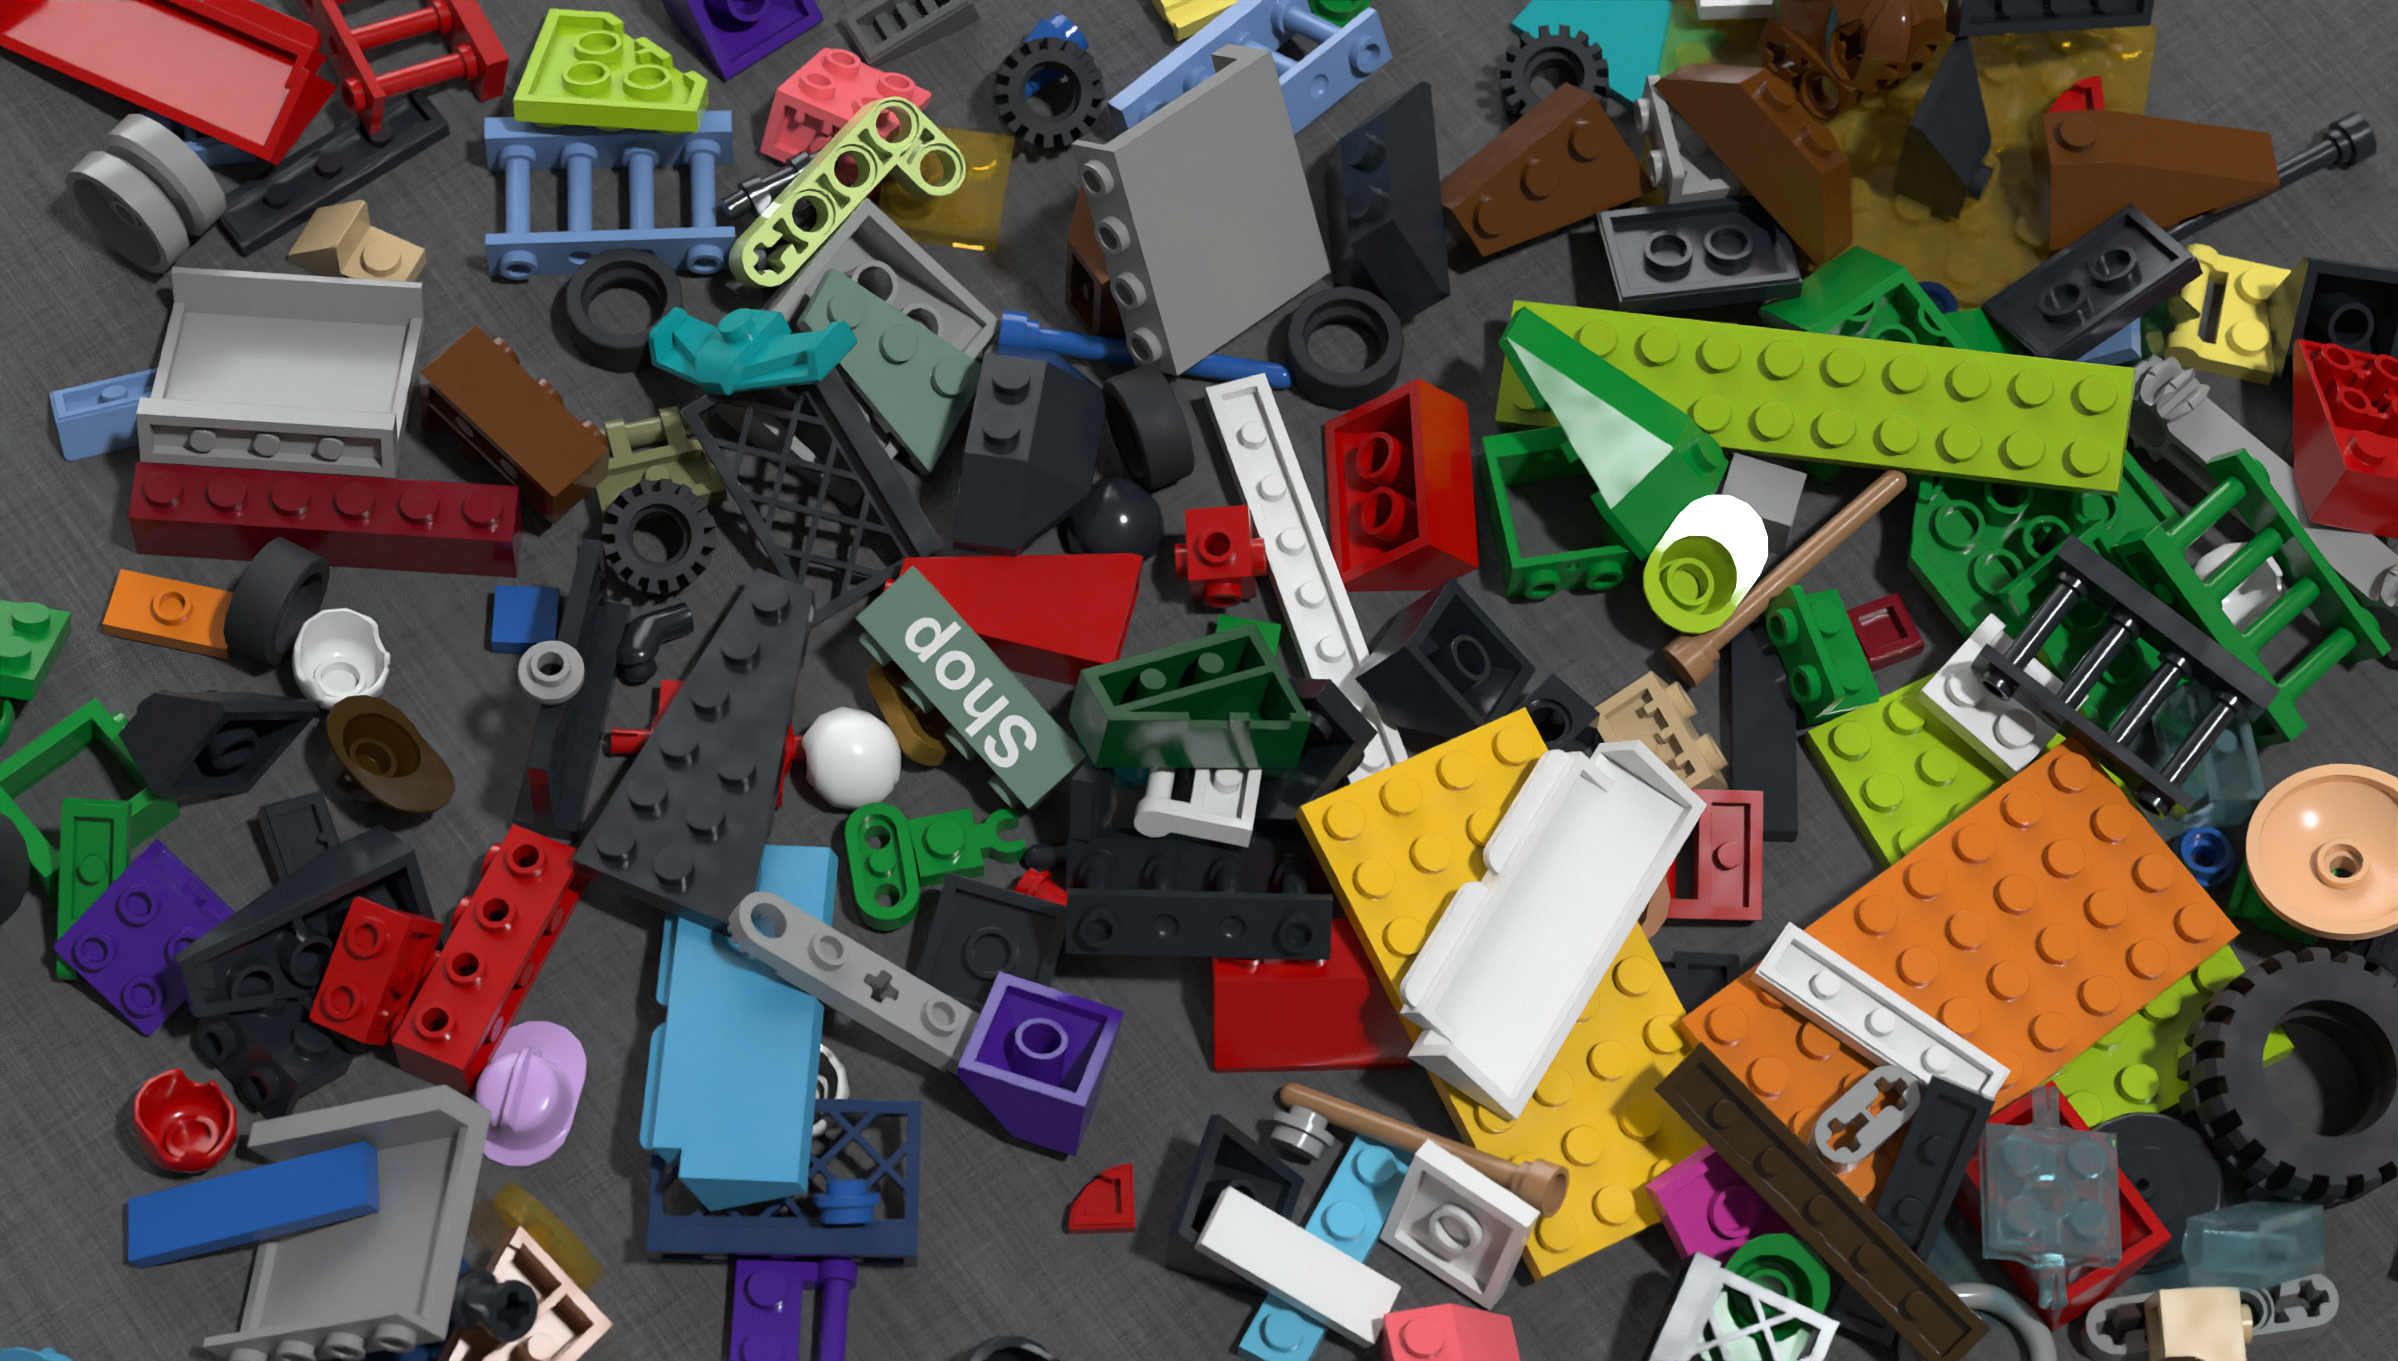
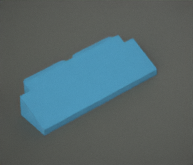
[640,845,838,1211]

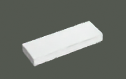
[1194,1186,1401,1348]

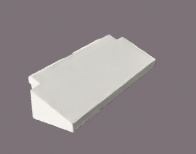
[1399,740,1707,1120]

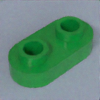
[845,803,920,930]

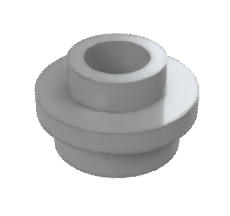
[518,641,585,705]
[1270,1105,1335,1161]

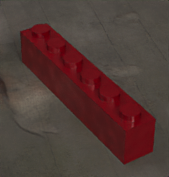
[128,462,523,578]

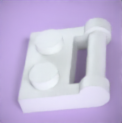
[1916,613,2090,780]
[1134,768,1262,847]

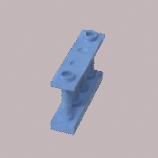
[1107,0,1392,135]
[484,110,735,280]

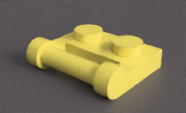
[2163,244,2291,386]

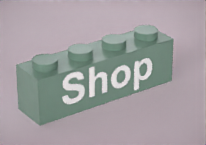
[856,566,1088,812]

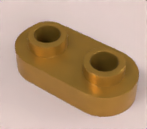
[867,659,957,766]

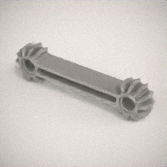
[2128,355,2398,662]

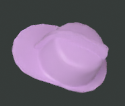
[471,1021,587,1167]

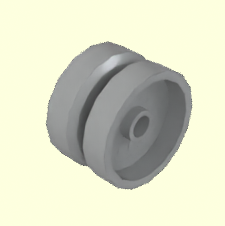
[65,114,227,273]

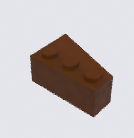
[1440,82,1657,257]
[420,324,609,524]

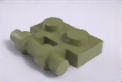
[594,405,728,521]

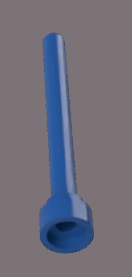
[998,309,1295,389]

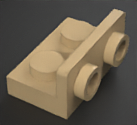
[1595,671,1729,790]

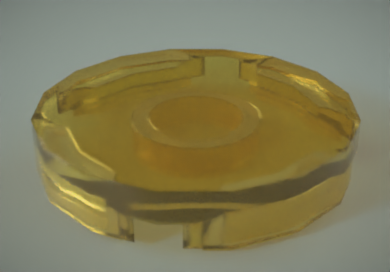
[492,1181,605,1290]

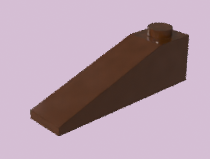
[2029,110,2280,256]

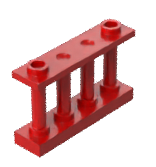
[296,0,509,135]

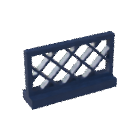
[646,1099,921,1267]

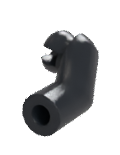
[616,602,694,682]

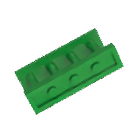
[2111,448,2391,748]

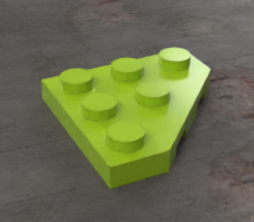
[513,9,709,135]

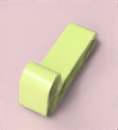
[729,96,966,288]

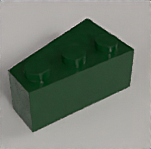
[1068,623,1311,768]

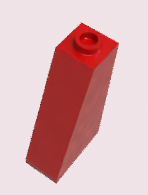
[883,553,1143,686]

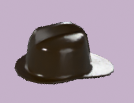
[326,695,455,814]

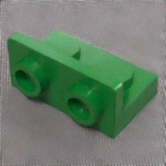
[1763,584,1881,725]

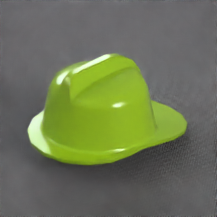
[1643,495,1768,634]

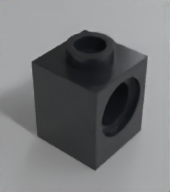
[1510,673,1600,752]

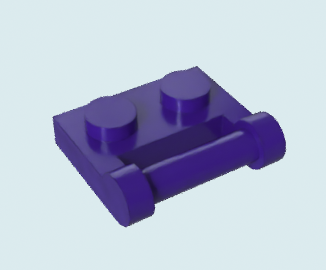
[730,1258,858,1361]

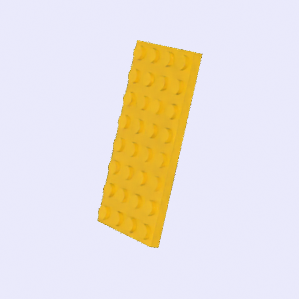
[1295,707,1708,1283]

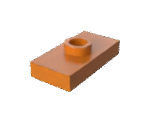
[103,569,234,660]

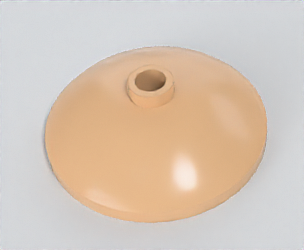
[2245,764,2398,940]

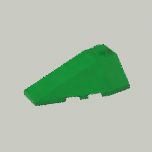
[1498,306,1729,562]

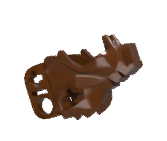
[1758,0,1946,121]

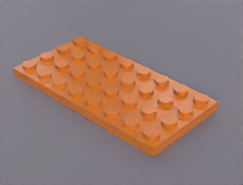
[1676,736,2240,1211]

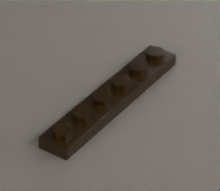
[1654,1041,1991,1361]

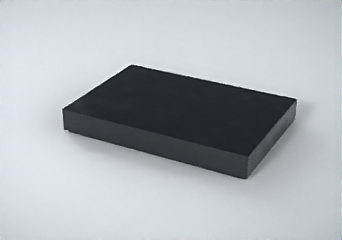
[1594,195,1803,314]
[1981,203,2203,361]

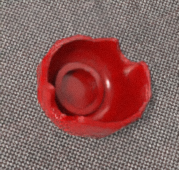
[134,1069,237,1174]

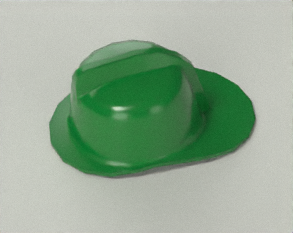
[1697,1233,1830,1361]

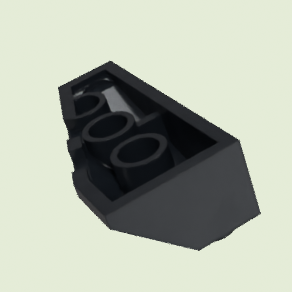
[173,824,444,1018]

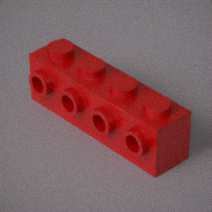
[390,824,590,1098]

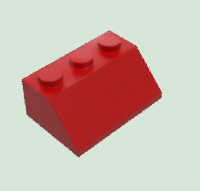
[1324,378,1479,592]
[1209,918,1411,1073]
[1953,1080,2172,1333]

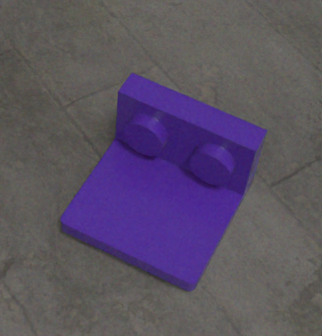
[54,839,236,1035]

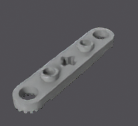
[727,891,980,1075]

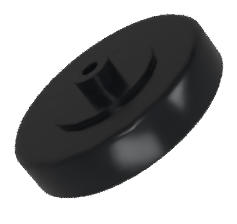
[2091,1112,2225,1273]

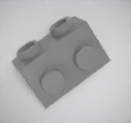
[1634,74,1741,204]

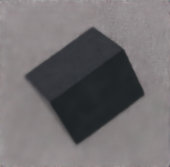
[2266,257,2398,380]
[1165,1114,1305,1297]

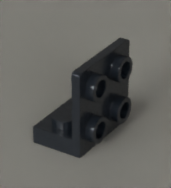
[1253,678,1378,828]

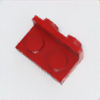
[310,897,444,1047]

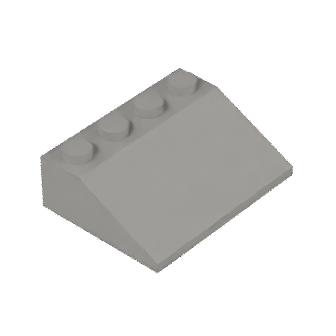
[692,198,1002,508]

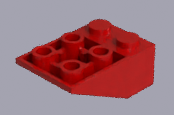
[2293,339,2398,539]

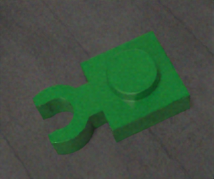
[907,808,1026,888]

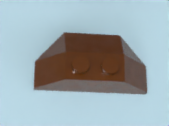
[1654,63,1854,267]

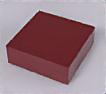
[1846,592,1925,673]

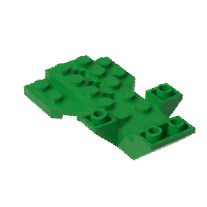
[1758,245,2182,641]

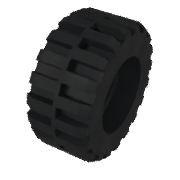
[2177,948,2398,1211]

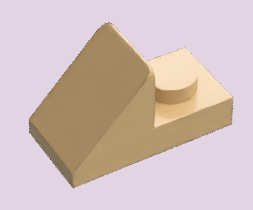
[287,200,427,282]

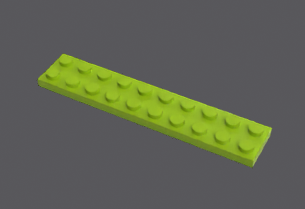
[1495,300,2137,497]

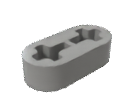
[1807,1065,1921,1174]

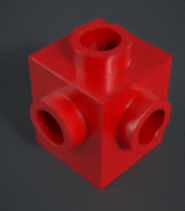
[1175,505,1267,608]

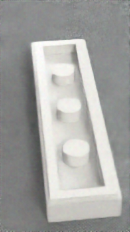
[1750,922,2011,1098]

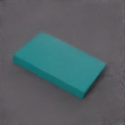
[1511,0,1727,112]

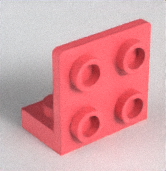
[760,48,932,199]

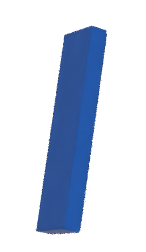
[128,1141,379,1269]

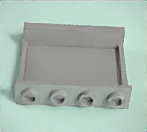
[1071,44,1330,376]
[136,267,425,478]
[203,1085,491,1361]

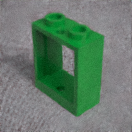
[1477,426,1635,599]
[0,698,180,906]

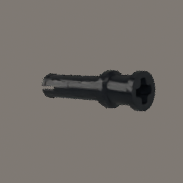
[450,1268,539,1342]

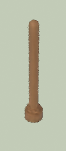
[1662,469,1907,688]
[1280,1083,1569,1218]

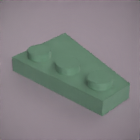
[796,268,982,477]

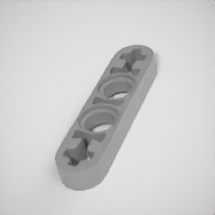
[2080,1271,2339,1361]

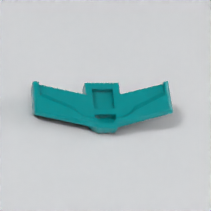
[648,307,857,396]

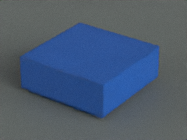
[491,585,561,653]

